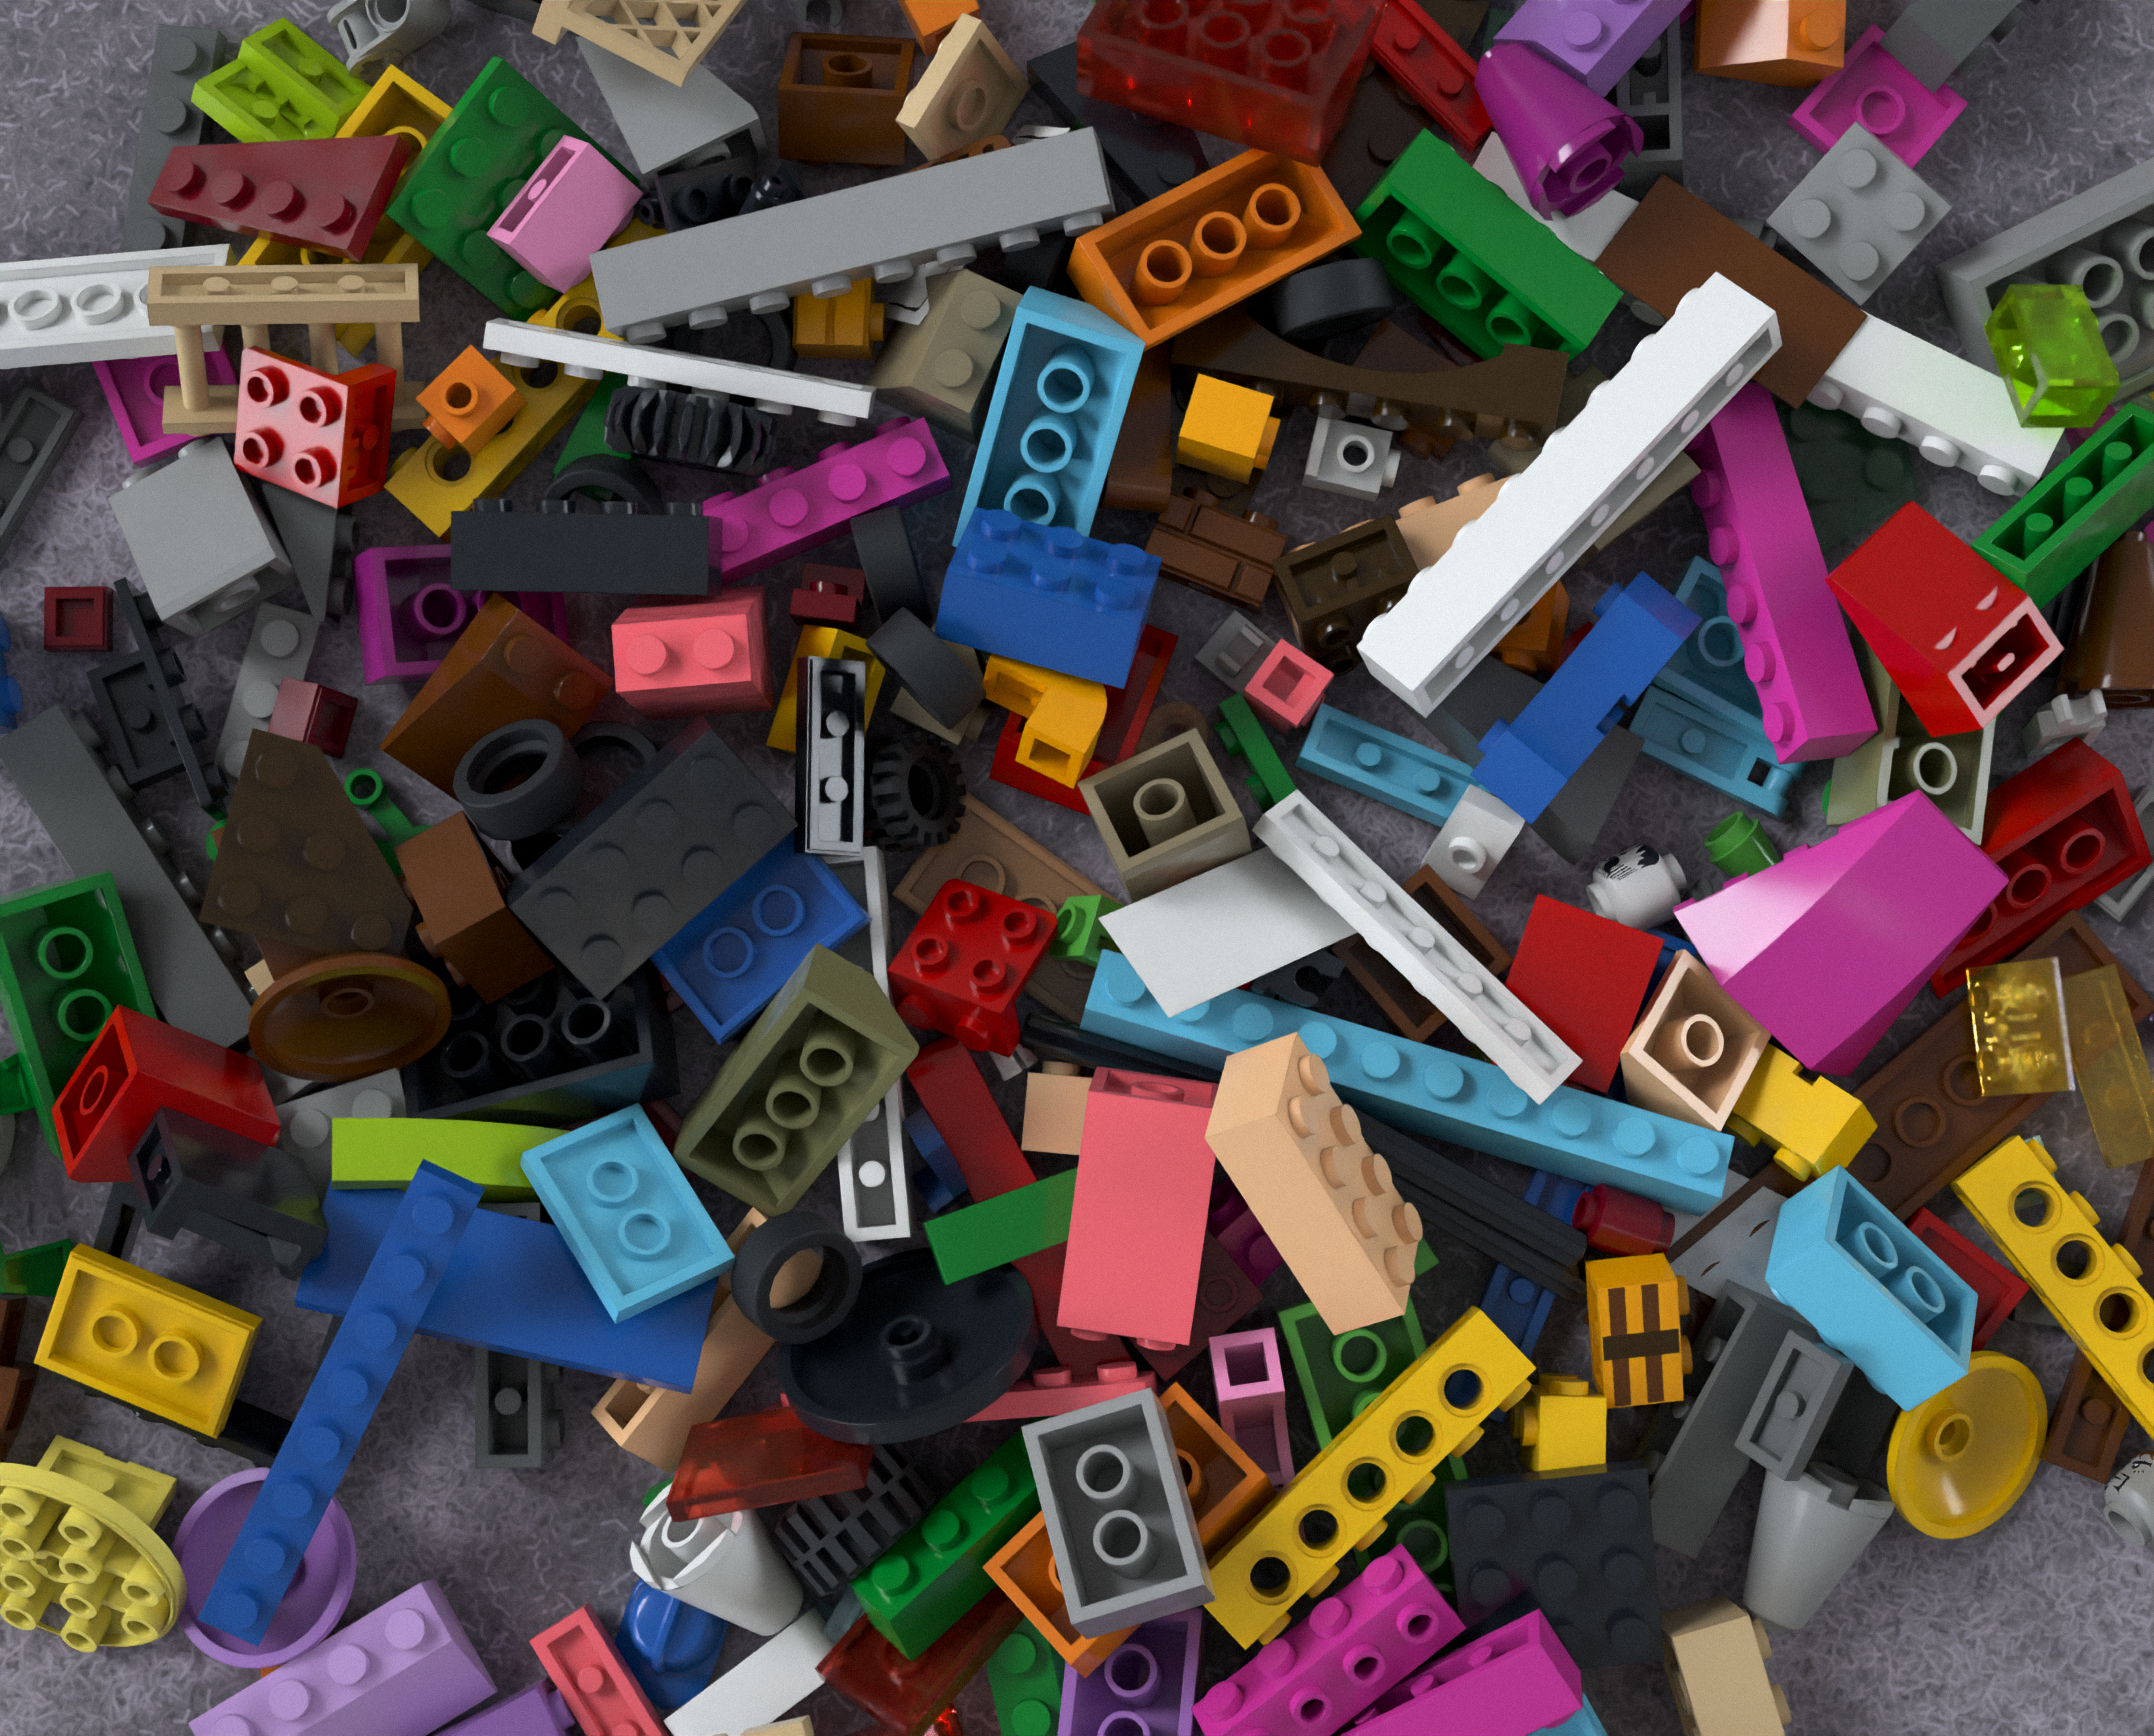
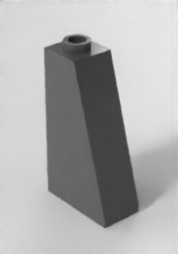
[1401,654,1646,865]

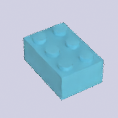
[1764,1164,1978,1412]

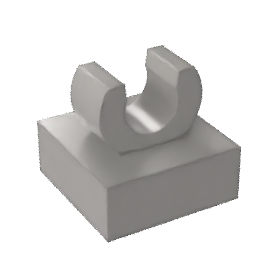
[1194,609,1277,697]

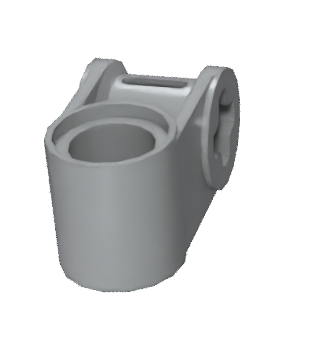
[327,0,451,79]

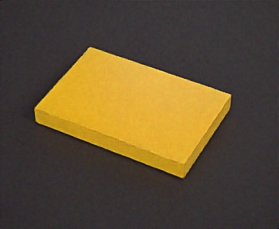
[33,1243,263,1438]

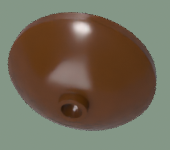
[247,952,452,1082]

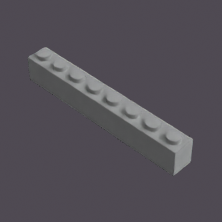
[589,126,1117,345]

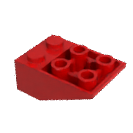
[1824,501,2064,738]

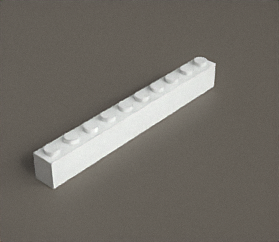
[1473,131,2072,498]

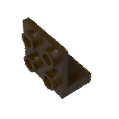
[1272,513,1420,678]

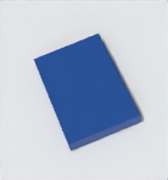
[649,829,873,1045]

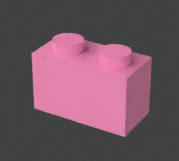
[486,135,643,294]

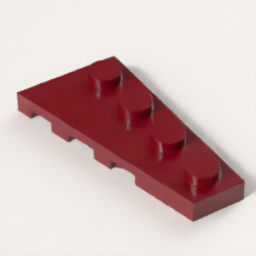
[147,135,412,262]

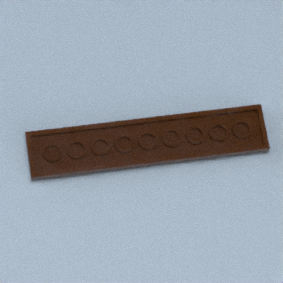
[1581,908,2154,1410]

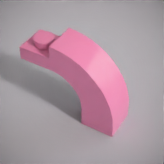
[1209,1327,1306,1559]

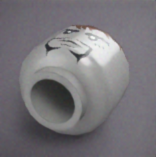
[2103,1450,2154,1548]

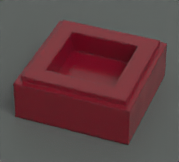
[44,586,113,652]

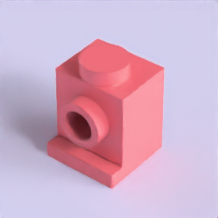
[1244,638,1334,736]

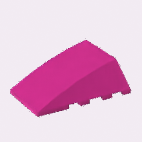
[1673,789,2009,1078]

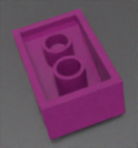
[351,544,569,686]

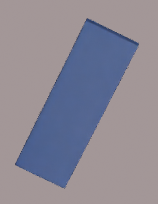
[295,1176,719,1395]

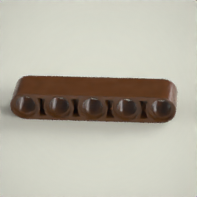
[1098,218,1172,513]

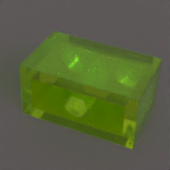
[1984,284,2121,428]

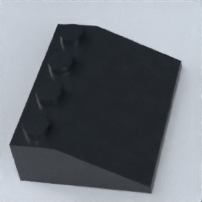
[403,948,681,1128]

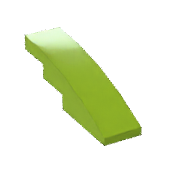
[332,1118,571,1203]

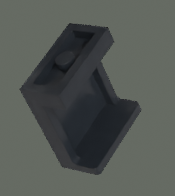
[127,1105,329,1281]

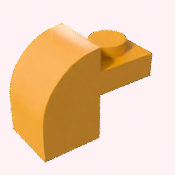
[982,653,1107,789]

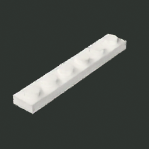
[483,318,877,426]
[1252,789,1583,1105]

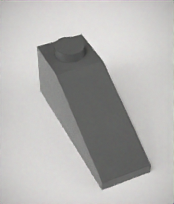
[1617,14,1684,199]

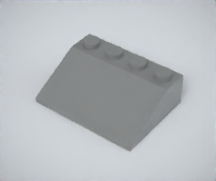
[1934,157,2154,428]

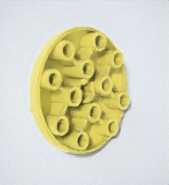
[0,1435,187,1653]

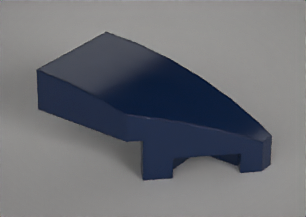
[902,1107,968,1215]

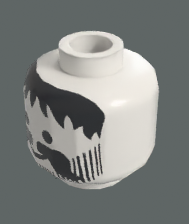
[1586,843,1687,931]

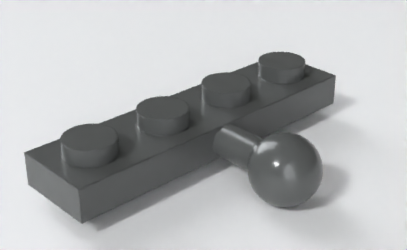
[120,24,242,253]

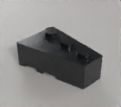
[1027,13,1211,207]

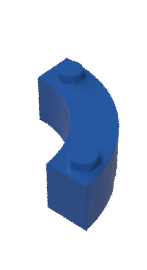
[1470,571,1703,825]

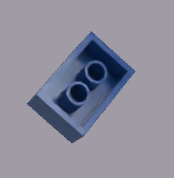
[934,507,1162,689]

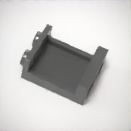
[1734,1329,1902,1481]

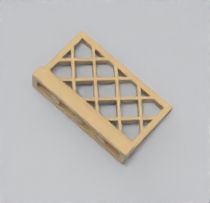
[532,0,747,87]

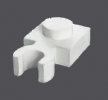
[2022,689,2108,757]

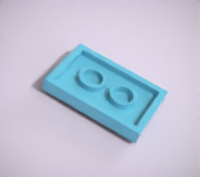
[520,1103,735,1324]

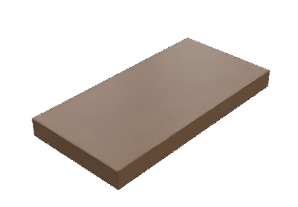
[892,792,1125,1026]

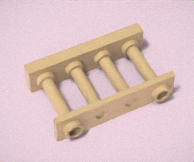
[147,263,426,436]

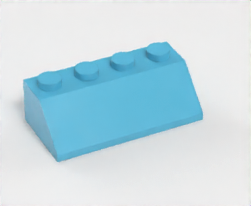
[952,285,1146,547]

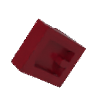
[790,562,866,633]

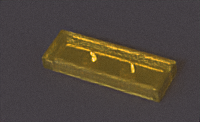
[2046,964,2154,1169]

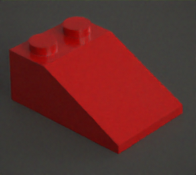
[989,624,1179,817]

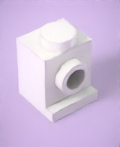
[1302,417,1401,502]

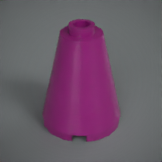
[1474,42,1644,221]

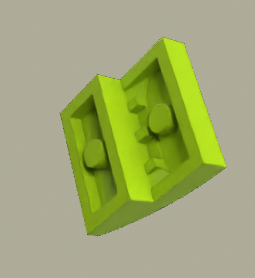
[191,17,373,143]

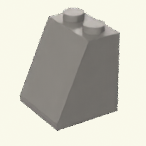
[575,16,771,191]
[108,436,299,639]

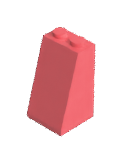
[611,585,775,721]
[1056,1066,1219,1351]

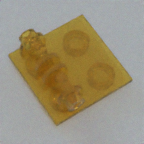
[1966,957,2075,1096]

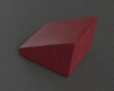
[267,678,358,759]

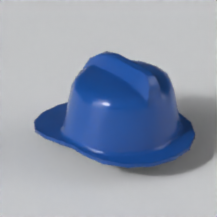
[615,1577,730,1710]

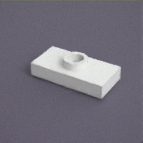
[1419,784,1525,900]

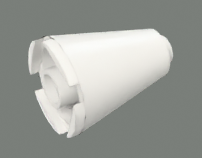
[630,1468,803,1636]

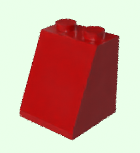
[1482,894,1665,1098]
[51,1004,281,1183]

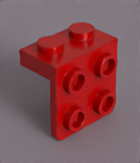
[887,879,1059,1058]

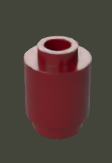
[1572,1183,1675,1257]

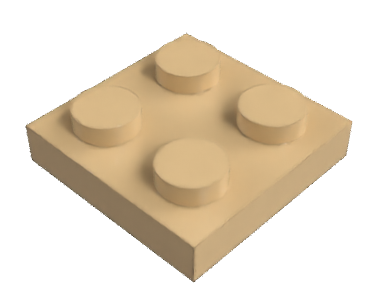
[895,12,1030,161]

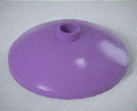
[171,1467,357,1669]

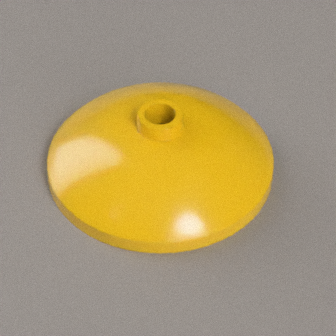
[1886,1351,2048,1539]

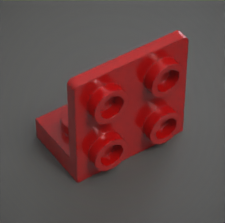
[234,345,397,508]

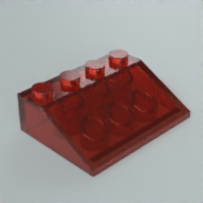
[1077,0,1389,168]

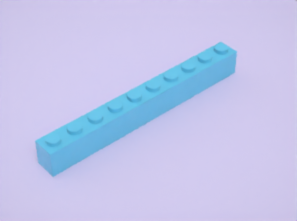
[1079,949,1735,1217]

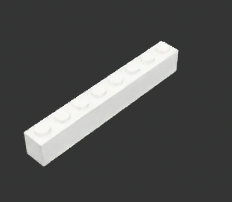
[1356,272,1782,718]

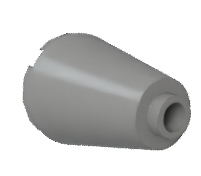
[1742,1460,1896,1635]

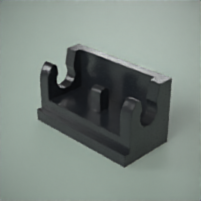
[1246,949,1347,1007]

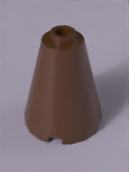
[2056,531,2154,710]

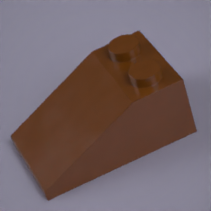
[379,592,615,804]

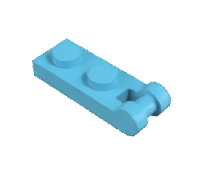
[1626,685,1808,821]

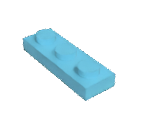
[1294,703,1491,828]

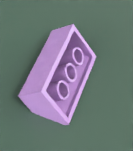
[188,1578,498,1736]

